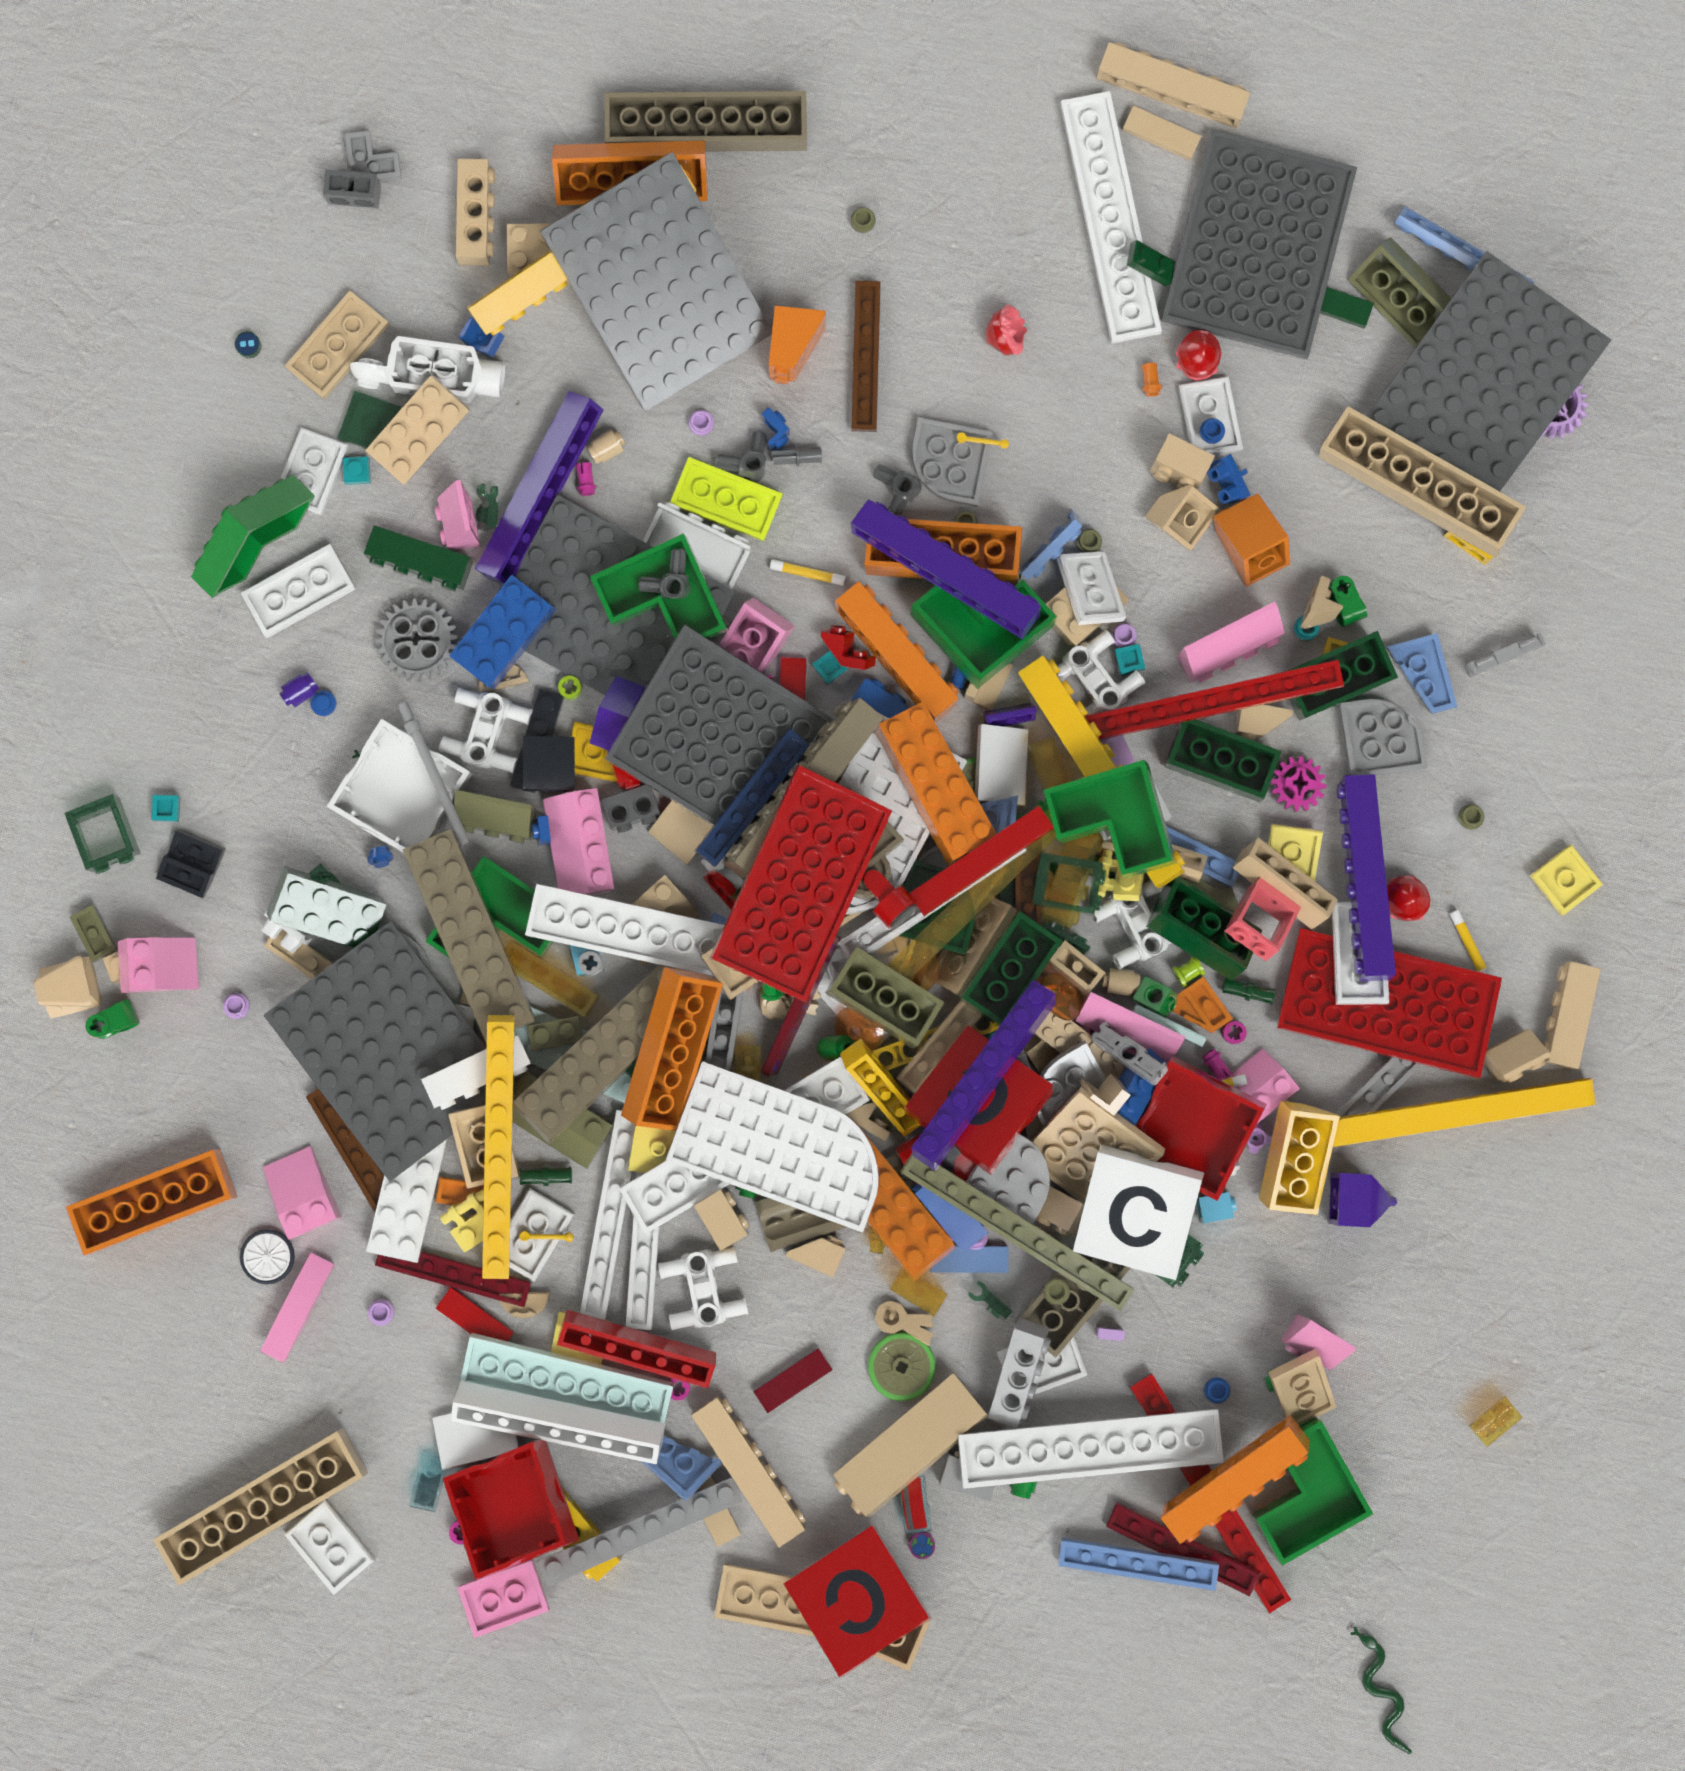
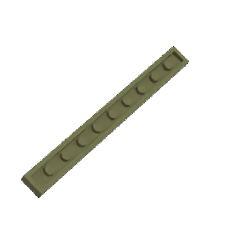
[901,1153,1135,1312]

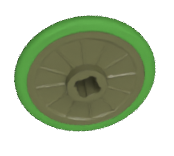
[868,1332,936,1401]

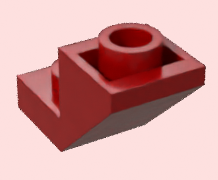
[821,625,876,670]

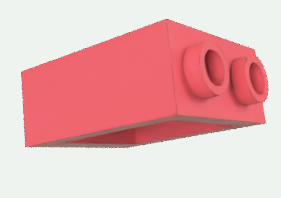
[1225,877,1301,961]

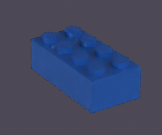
[449,575,557,690]

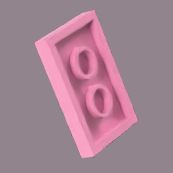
[457,1559,550,1638]

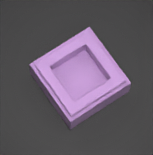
[1095,1326,1125,1341]

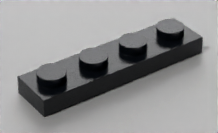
[510,689,564,794]

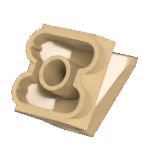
[34,955,102,1019]

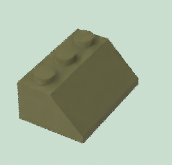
[454,790,538,844]

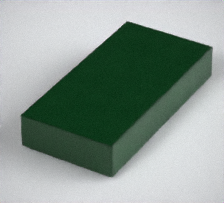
[1320,287,1374,329]

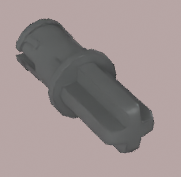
[771,446,822,466]

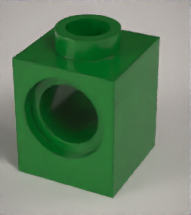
[1133,976,1177,1018]

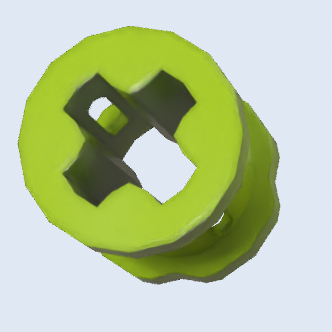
[1171,956,1205,988]

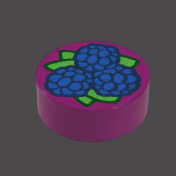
[909,1531,935,1559]

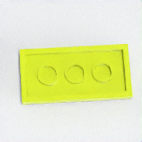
[670,457,783,542]

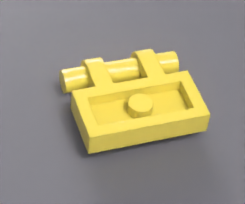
[1094,849,1144,901]
[440,1189,484,1253]

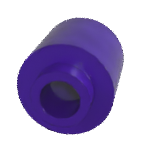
[279,672,319,708]

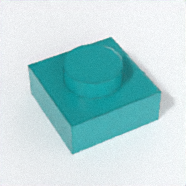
[343,456,371,485]
[1114,644,1146,676]
[812,651,848,685]
[151,795,181,822]

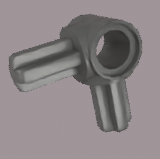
[716,431,767,482]
[873,464,922,516]
[639,549,691,599]

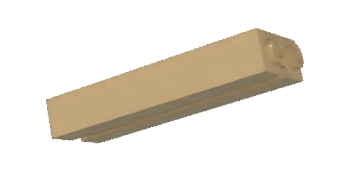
[833,1373,989,1518]

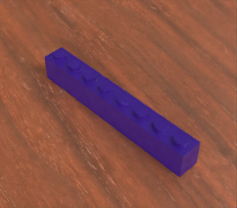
[475,391,604,585]
[851,499,1041,639]
[1336,774,1396,982]
[911,980,1056,1171]

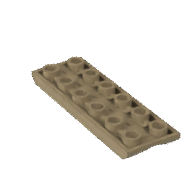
[755,1155,916,1252]

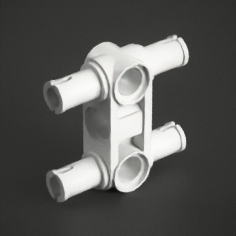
[1058,629,1146,716]
[439,687,533,773]
[1089,880,1171,970]
[658,1247,749,1331]

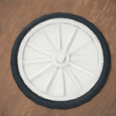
[240,1229,295,1285]

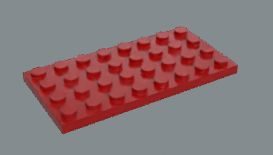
[710,765,893,1002]
[1276,928,1502,1079]

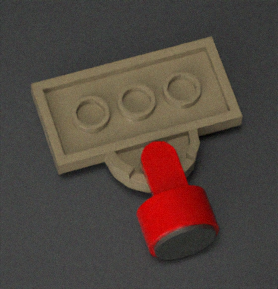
[854,822,917,929]

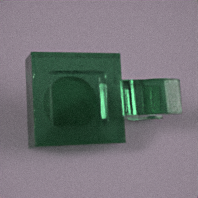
[475,483,499,531]
[968,1281,1013,1319]

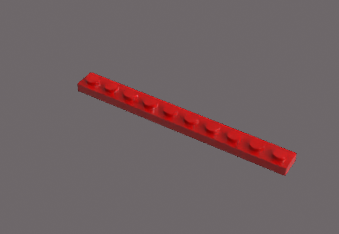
[1085,660,1344,740]
[1129,1373,1291,1614]

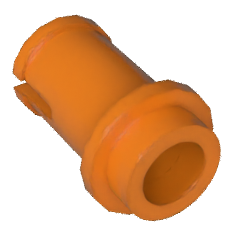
[1141,362,1163,397]

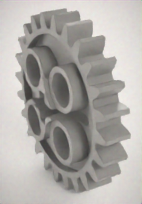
[375,598,459,682]

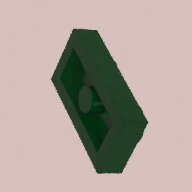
[1127,240,1175,286]

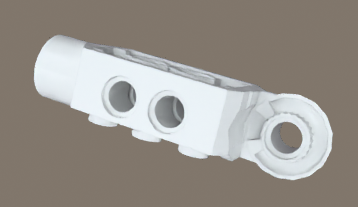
[350,336,505,403]

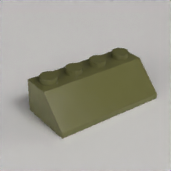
[1348,237,1451,348]
[825,946,944,1048]
[513,1070,614,1169]

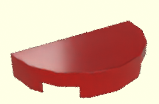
[703,870,736,910]

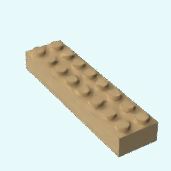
[1034,1007,1126,1079]

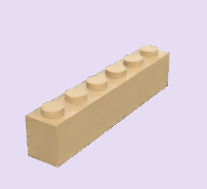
[1096,42,1251,129]
[691,1395,807,1547]

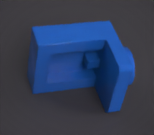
[459,317,505,358]
[761,407,790,451]
[532,815,551,846]

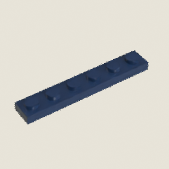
[694,729,810,867]

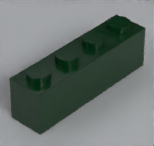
[364,525,473,592]

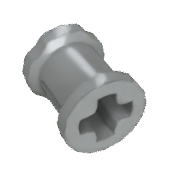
[578,951,604,976]

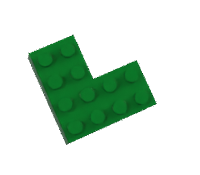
[191,475,315,598]
[590,533,729,640]
[910,580,1057,689]
[1044,760,1177,878]
[425,856,554,957]
[1251,1417,1373,1566]

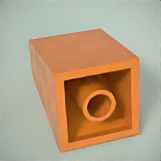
[769,306,826,384]
[1213,493,1290,587]

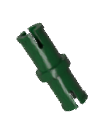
[1222,978,1276,1005]
[520,1166,572,1186]

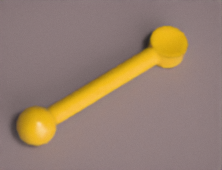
[957,433,1009,449]
[519,1231,574,1242]

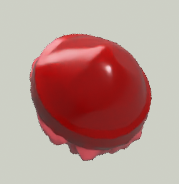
[985,305,1027,356]
[1175,330,1222,381]
[1387,875,1430,922]

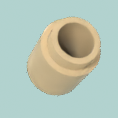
[587,429,626,464]
[1102,968,1140,996]

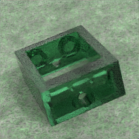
[64,794,141,874]
[1031,852,1106,916]

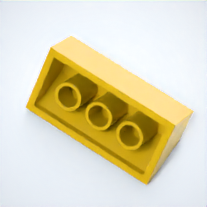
[1259,1101,1340,1215]

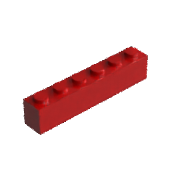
[557,1309,716,1388]

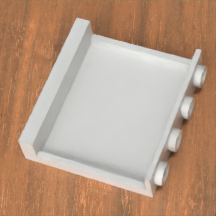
[643,502,752,590]

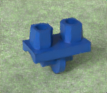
[1207,454,1251,505]

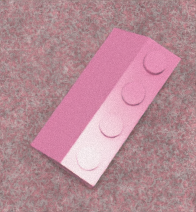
[1177,602,1285,683]
[543,788,614,896]
[1073,992,1185,1064]
[1227,1049,1300,1122]

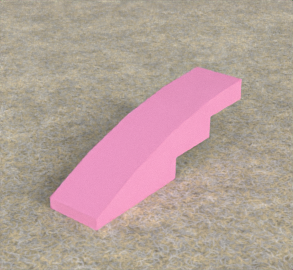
[261,1253,334,1363]

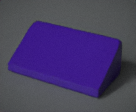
[983,703,1037,727]

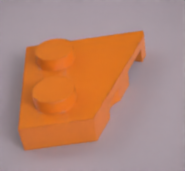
[1172,976,1233,1033]

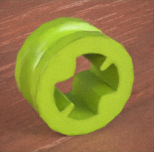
[558,676,582,700]

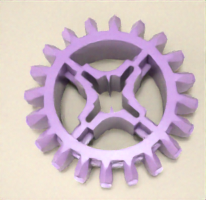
[1541,384,1588,439]

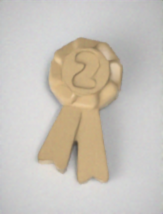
[760,988,821,1020]
[875,1301,934,1346]

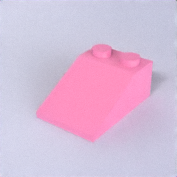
[435,480,481,552]
[719,598,795,674]
[118,937,199,993]
[263,1146,342,1240]
[1281,1314,1356,1370]

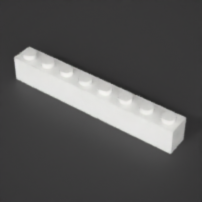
[451,1381,666,1464]

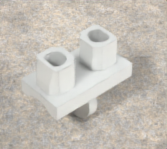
[261,911,312,953]

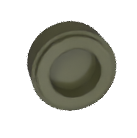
[1043,1278,1070,1305]

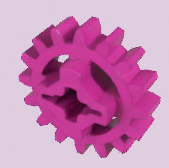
[1270,756,1327,812]

